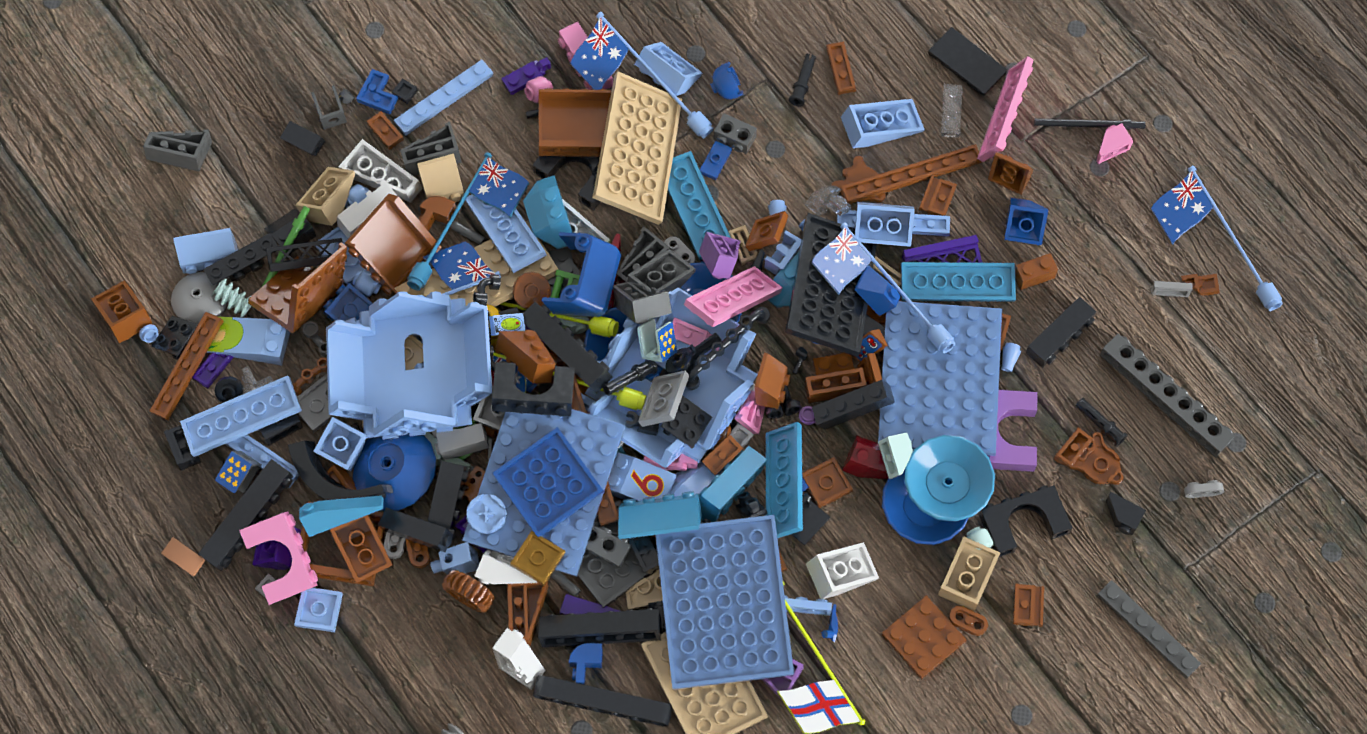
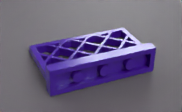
[902,235,982,263]

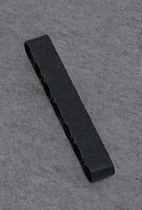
[532,675,673,727]

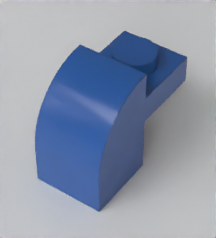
[569,643,603,685]

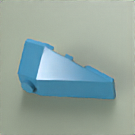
[299,496,383,537]

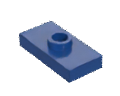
[700,141,732,180]

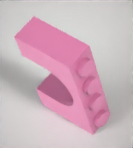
[239,511,318,605]

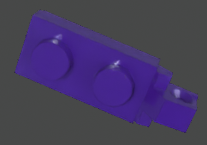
[501,57,551,95]

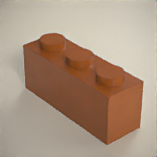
[804,368,866,403]

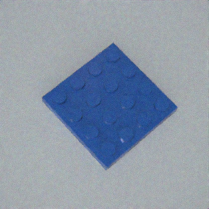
[493,427,604,537]

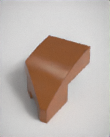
[1181,274,1220,295]

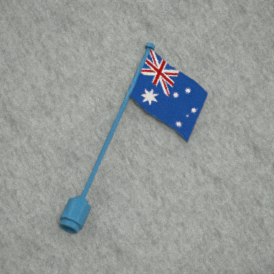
[407,152,529,291]

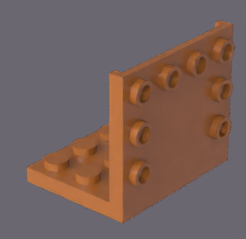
[248,242,347,333]

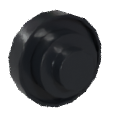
[214,376,244,403]

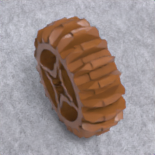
[442,570,494,613]

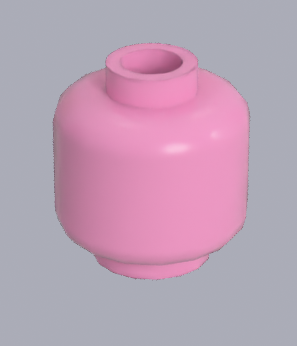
[524,76,553,103]

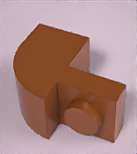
[418,196,456,231]

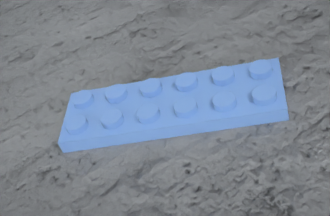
[465,194,547,273]
[180,375,302,457]

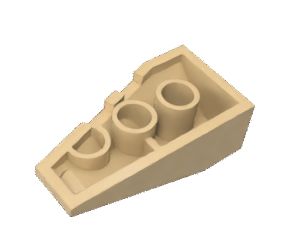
[626,569,663,610]

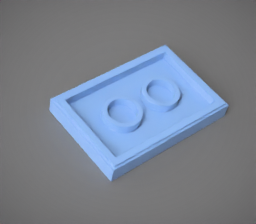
[315,227,364,285]

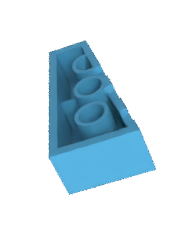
[699,446,767,522]

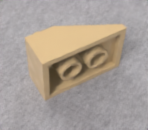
[417,154,464,202]
[296,167,356,226]
[938,537,1000,612]

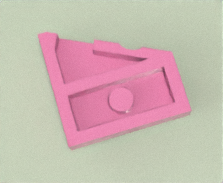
[735,391,765,434]

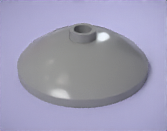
[171,272,228,324]

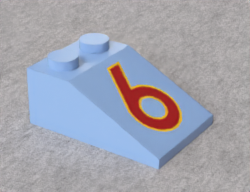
[608,452,676,502]

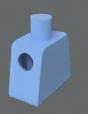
[431,542,480,575]

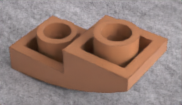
[161,537,206,576]

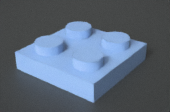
[294,588,343,632]

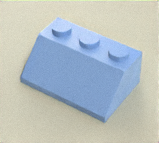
[634,42,702,96]
[855,202,915,247]
[174,228,238,274]

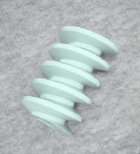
[211,278,251,318]

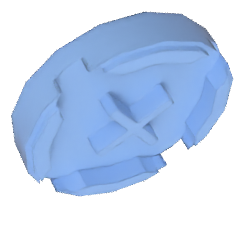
[467,494,507,534]

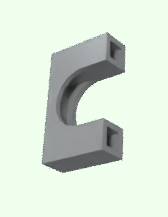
[432,423,490,460]

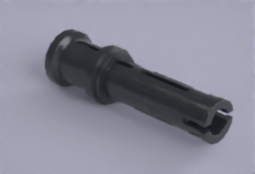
[789,54,816,107]
[603,359,658,396]
[1075,397,1128,447]

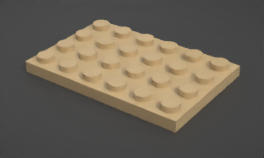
[641,632,768,734]

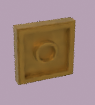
[510,531,566,586]

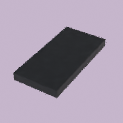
[928,27,1008,96]

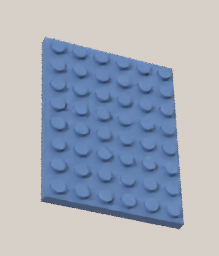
[878,301,1002,456]
[462,409,625,577]
[656,515,794,690]

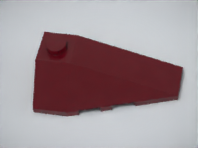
[842,435,889,479]

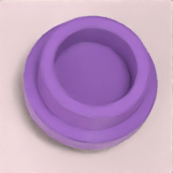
[799,406,816,425]

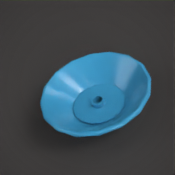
[904,435,995,521]

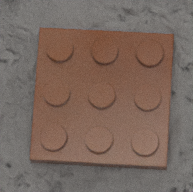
[881,595,967,680]

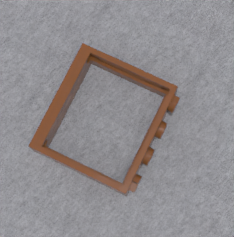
[301,502,385,586]

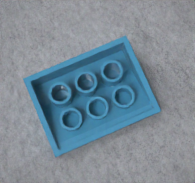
[618,491,702,539]

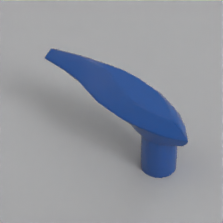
[822,604,838,642]

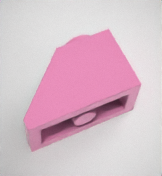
[1096,123,1133,164]

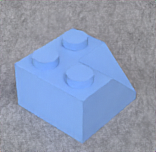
[314,417,367,471]

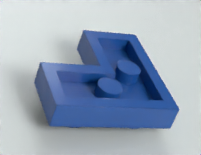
[356,69,398,114]

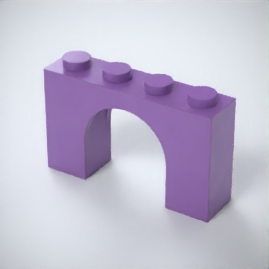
[987,390,1037,472]

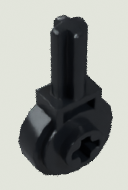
[665,333,722,374]

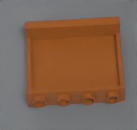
[539,88,612,157]
[344,194,442,296]

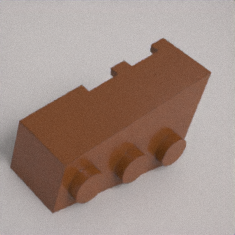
[494,330,556,383]
[507,581,549,646]

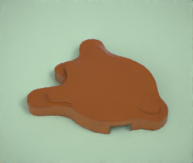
[831,156,885,203]
[1068,432,1124,485]

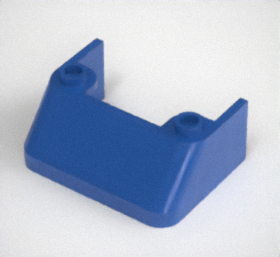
[542,232,621,317]

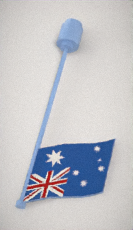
[570,12,714,139]
[1151,166,1283,311]
[812,222,955,353]
[345,241,501,324]

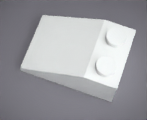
[806,542,879,599]
[475,549,537,584]

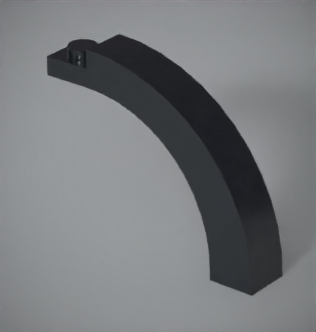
[288,440,393,500]

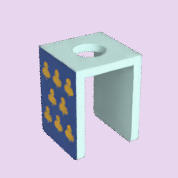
[637,319,677,362]

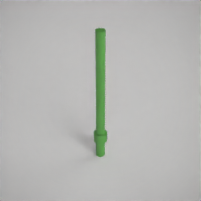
[252,206,310,309]

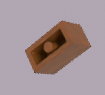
[1015,253,1058,290]

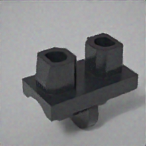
[735,491,768,518]

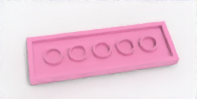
[977,56,1034,162]
[684,266,783,327]

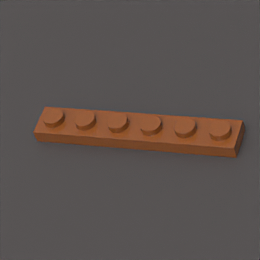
[150,312,224,421]

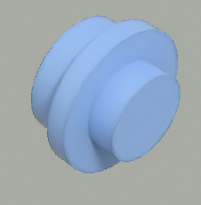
[139,324,158,343]

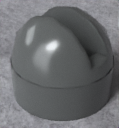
[339,88,355,104]

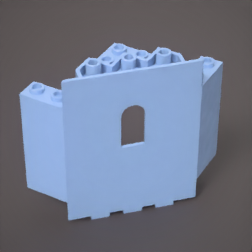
[585,288,758,468]
[326,291,492,440]

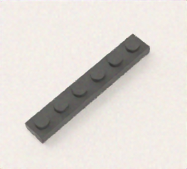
[1097,580,1202,679]

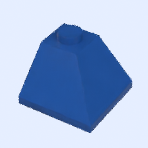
[1004,198,1048,245]
[854,265,901,316]

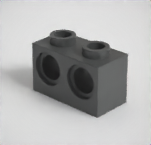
[714,113,757,154]

